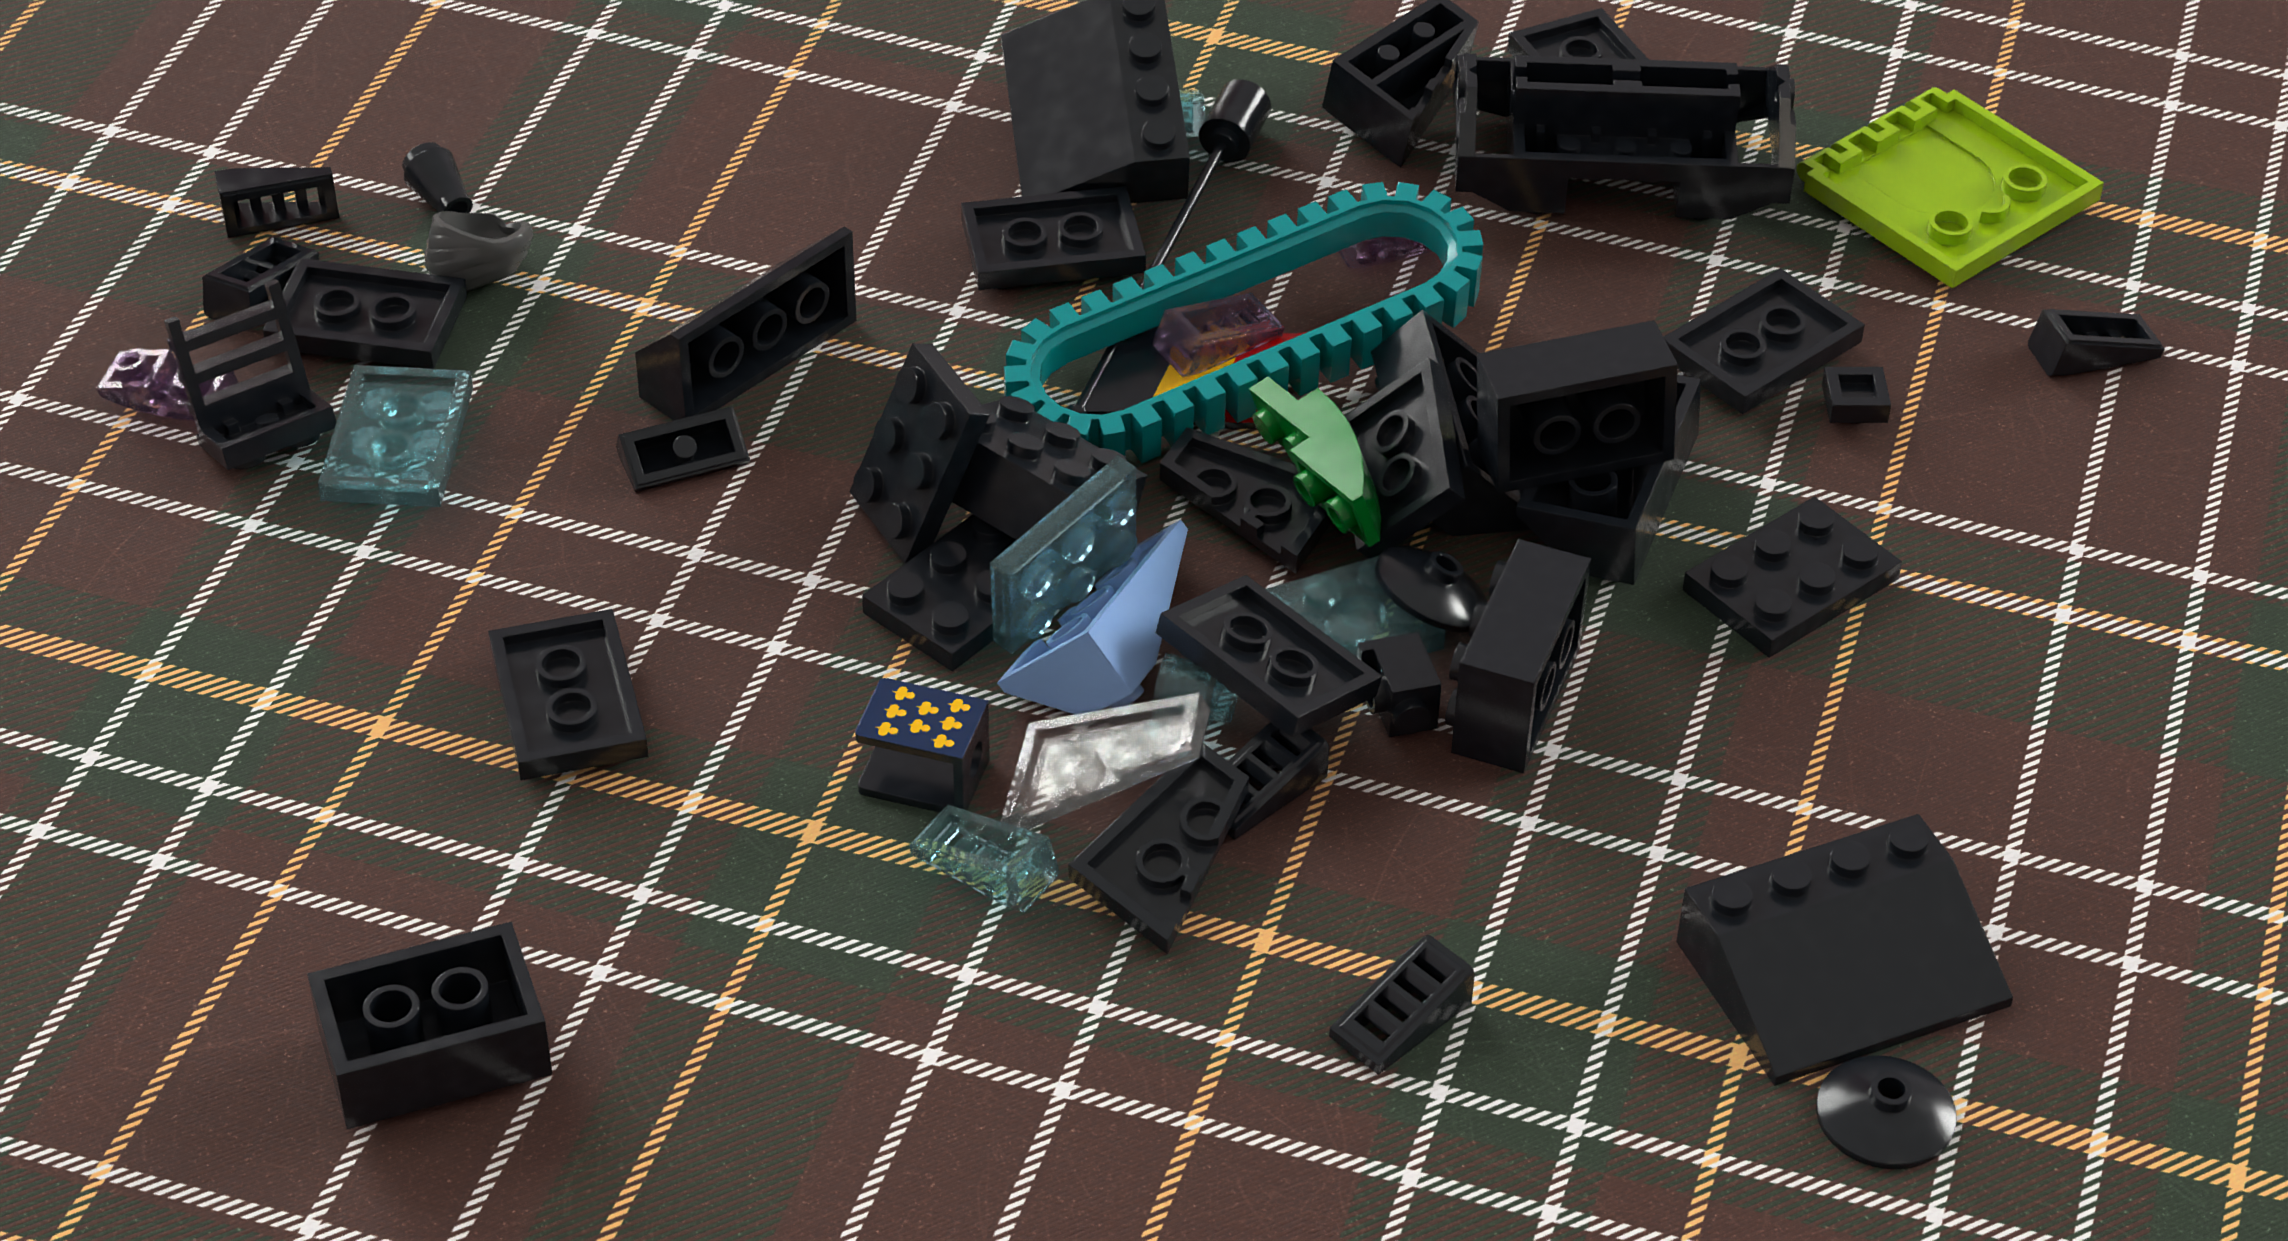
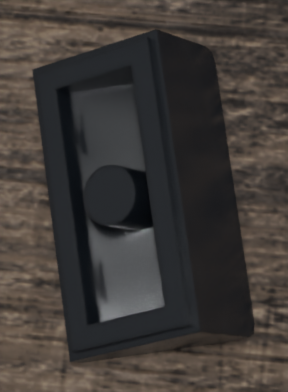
[616,406,750,492]

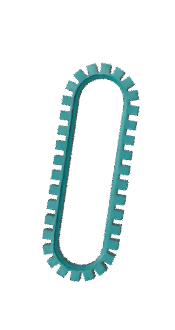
[1004,182,1483,463]

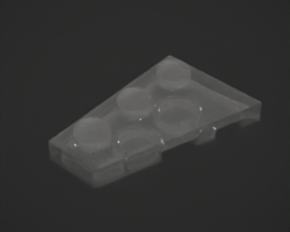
[1001,693,1210,836]

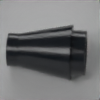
[402,142,473,213]

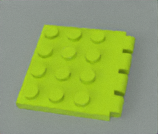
[1796,87,2104,289]

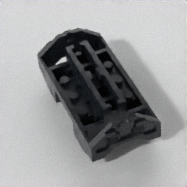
[1453,53,1796,220]

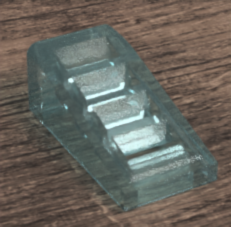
[909,805,1059,912]

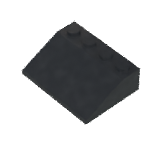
[1001,0,1190,203]
[1676,814,2013,1086]

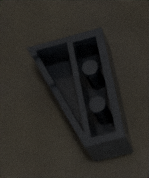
[1322,0,1479,168]

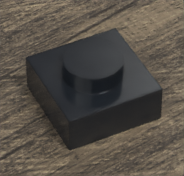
[1822,367,1891,424]

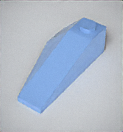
[997,520,1188,718]

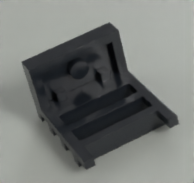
[164,279,338,470]

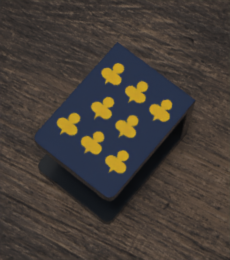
[855,678,990,818]

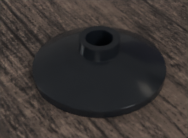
[1375,546,1488,632]
[1816,1055,1957,1169]

